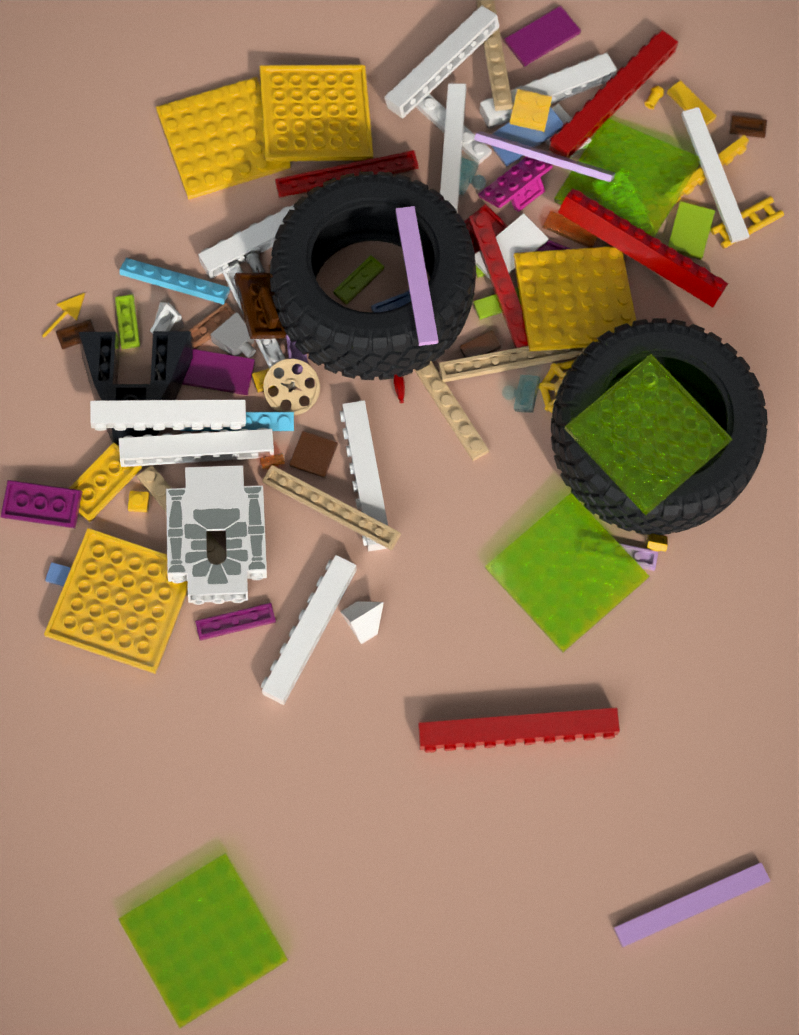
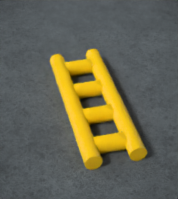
[710,196,784,249]

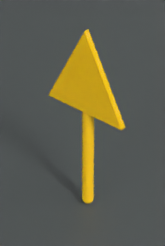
[42,293,85,337]

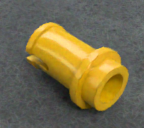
[644,86,664,109]

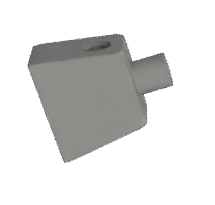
[210,312,256,358]

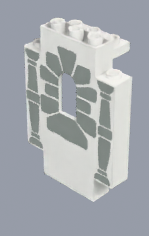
[166,466,267,605]

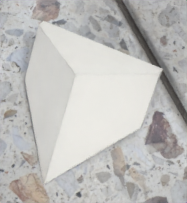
[150,302,184,334]
[340,602,384,644]

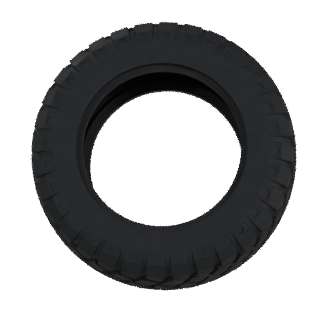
[270,171,476,380]
[551,318,768,535]

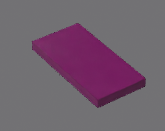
[504,6,581,67]
[182,349,255,396]
[0,480,82,529]

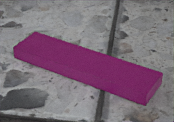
[195,603,276,641]

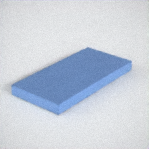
[490,107,564,167]

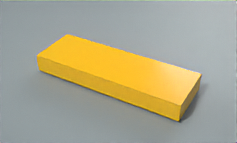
[667,80,716,126]

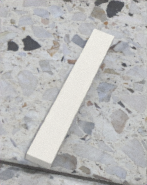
[440,84,466,212]
[681,107,750,243]
[222,262,297,392]

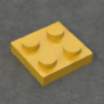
[510,89,552,132]

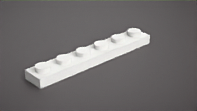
[416,94,492,164]

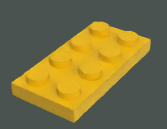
[69,442,142,523]

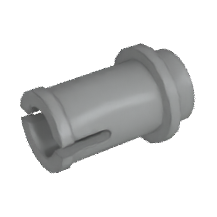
[246,252,265,273]

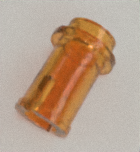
[260,453,285,470]

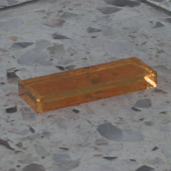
[543,211,598,248]

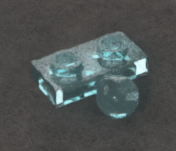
[459,158,486,195]
[502,375,540,413]

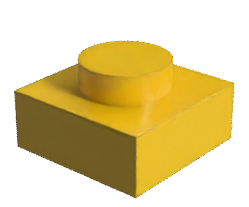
[252,368,275,393]
[128,491,150,512]
[647,533,668,552]

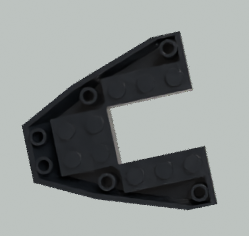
[79,331,194,445]

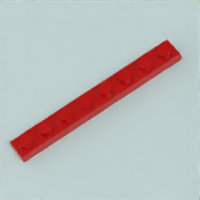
[275,150,419,198]
[468,212,528,348]

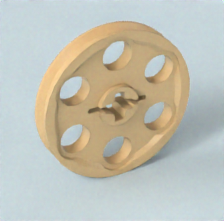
[263,359,320,415]

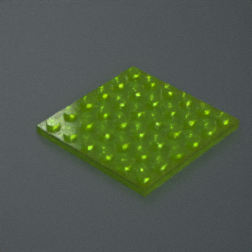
[554,118,700,237]
[564,354,733,515]
[485,493,650,653]
[118,853,289,1029]

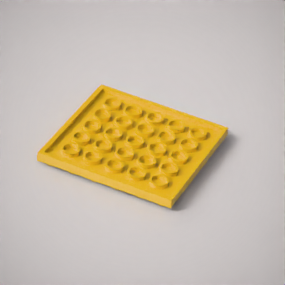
[260,65,373,162]
[156,77,290,200]
[513,246,636,352]
[44,528,188,674]

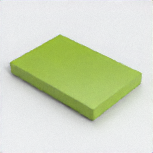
[668,201,715,260]

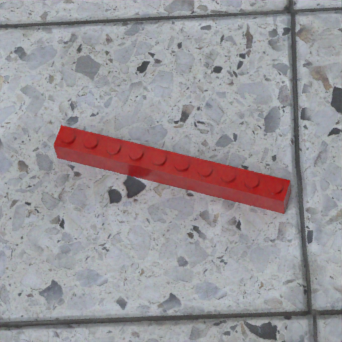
[549,30,678,159]
[558,188,729,308]
[418,708,620,753]

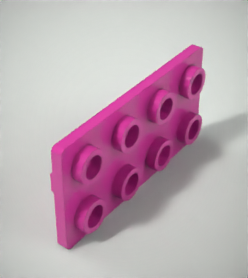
[478,156,553,212]

